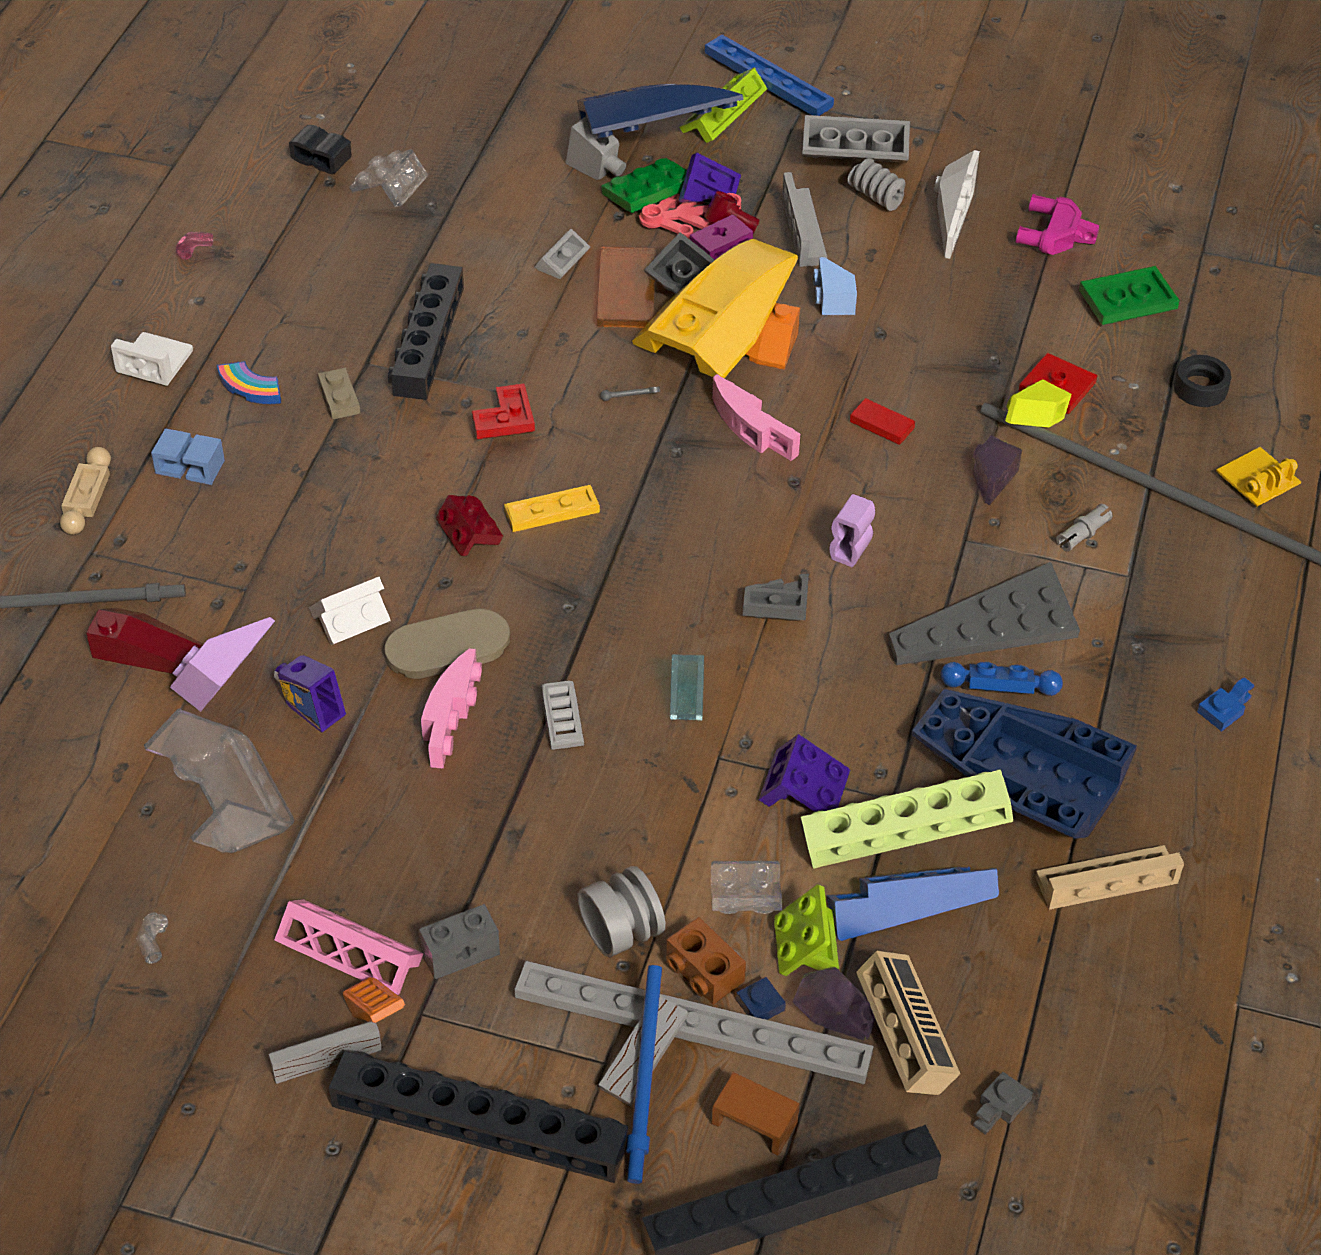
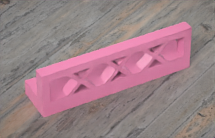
[274,899,423,995]

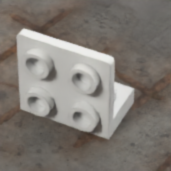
[111,332,193,386]

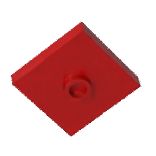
[1019,353,1098,414]

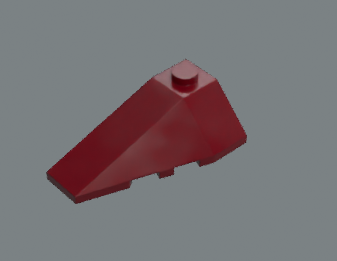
[86,608,204,674]

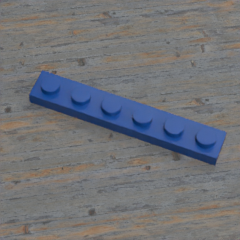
[705,35,834,116]

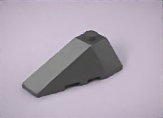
[644,232,715,293]

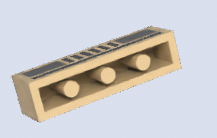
[856,951,960,1095]

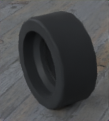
[1173,355,1232,407]

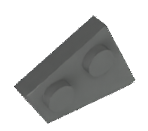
[743,574,809,620]

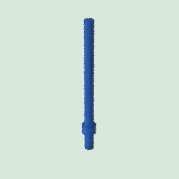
[626,965,662,1184]

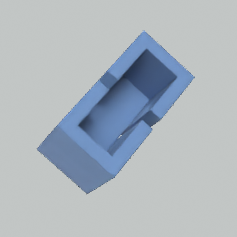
[151,428,225,485]

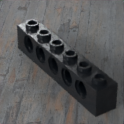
[388,263,464,400]

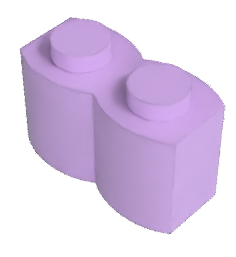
[830,494,875,567]

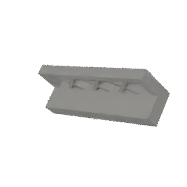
[782,172,827,267]

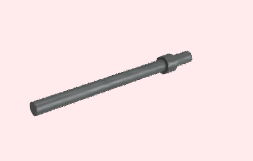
[0,583,186,608]

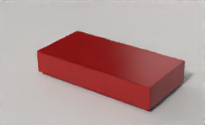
[850,398,916,445]

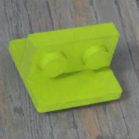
[774,884,839,976]

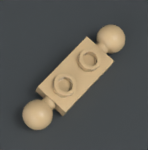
[60,447,111,535]

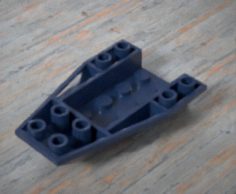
[577,84,744,138]
[912,689,1137,839]

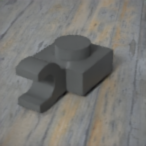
[973,1072,1033,1134]

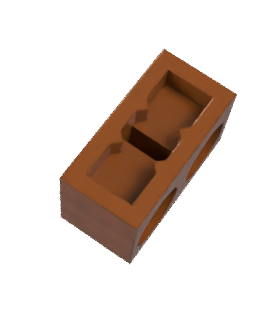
[666,917,746,1005]

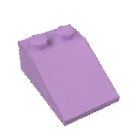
[170,617,275,712]

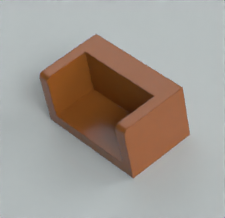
[712,1072,800,1156]

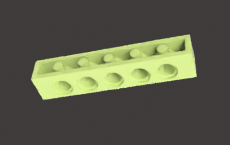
[801,770,1013,869]

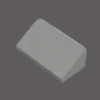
[535,229,591,279]

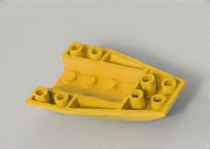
[632,239,798,378]

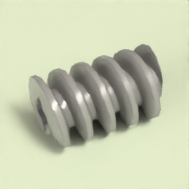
[848,158,906,211]

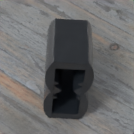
[289,125,352,174]

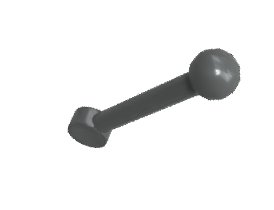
[600,386,660,401]

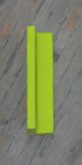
[679,67,768,143]

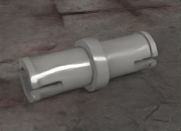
[1056,503,1113,552]

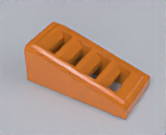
[343,977,405,1023]

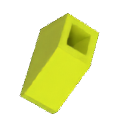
[1005,379,1072,428]

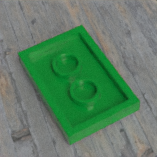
[601,158,687,213]
[1079,266,1180,325]

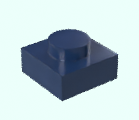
[736,977,786,1020]

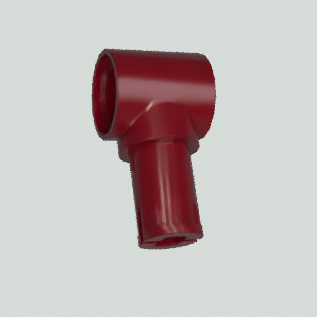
[704,191,760,234]

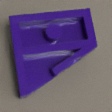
[679,152,741,203]

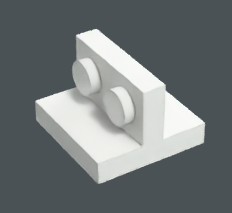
[309,577,391,645]

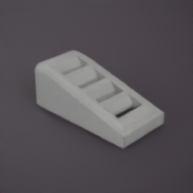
[541,681,584,750]

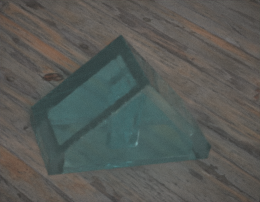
[670,654,704,720]

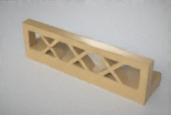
[1035,845,1184,910]

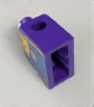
[274,655,346,732]

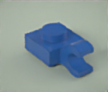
[1197,677,1254,732]

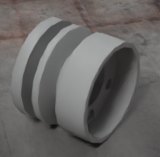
[578,866,666,958]

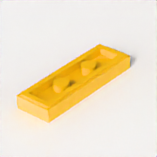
[504,485,600,532]

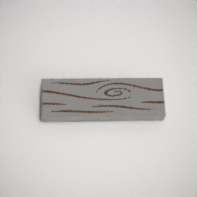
[599,996,688,1107]
[269,1022,382,1084]

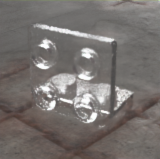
[349,149,428,207]

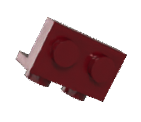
[436,495,504,556]

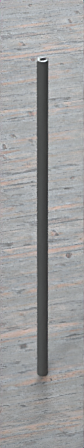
[980,403,1321,565]

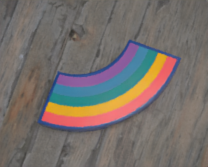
[217,361,281,404]

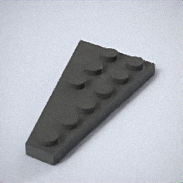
[888,562,1080,665]

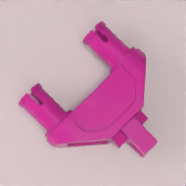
[1016,194,1099,255]

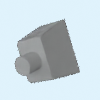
[566,117,626,180]

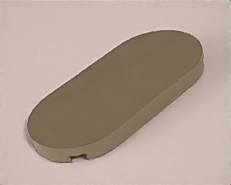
[385,609,510,679]

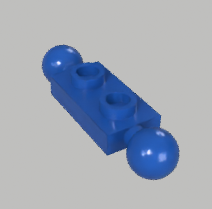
[940,662,1063,696]

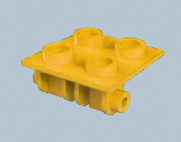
[1216,447,1301,507]

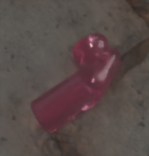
[176,232,213,260]

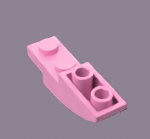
[712,374,800,461]
[421,648,482,768]

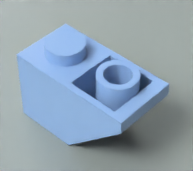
[813,257,857,315]

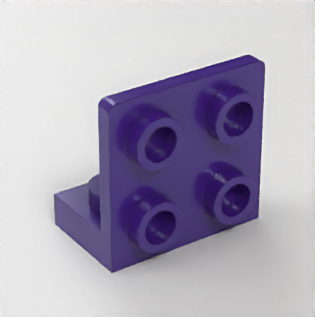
[759,734,850,812]

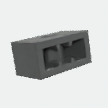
[419,904,500,979]

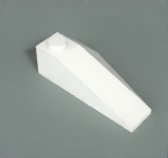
[934,150,980,259]

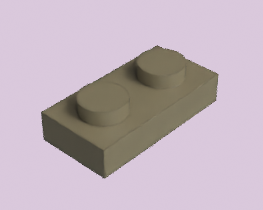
[318,367,360,420]

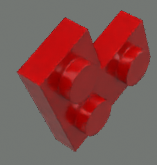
[472,383,535,439]

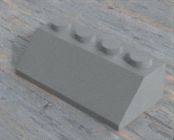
[802,115,910,163]

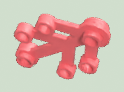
[639,193,741,239]

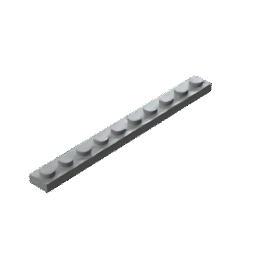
[515,961,874,1084]

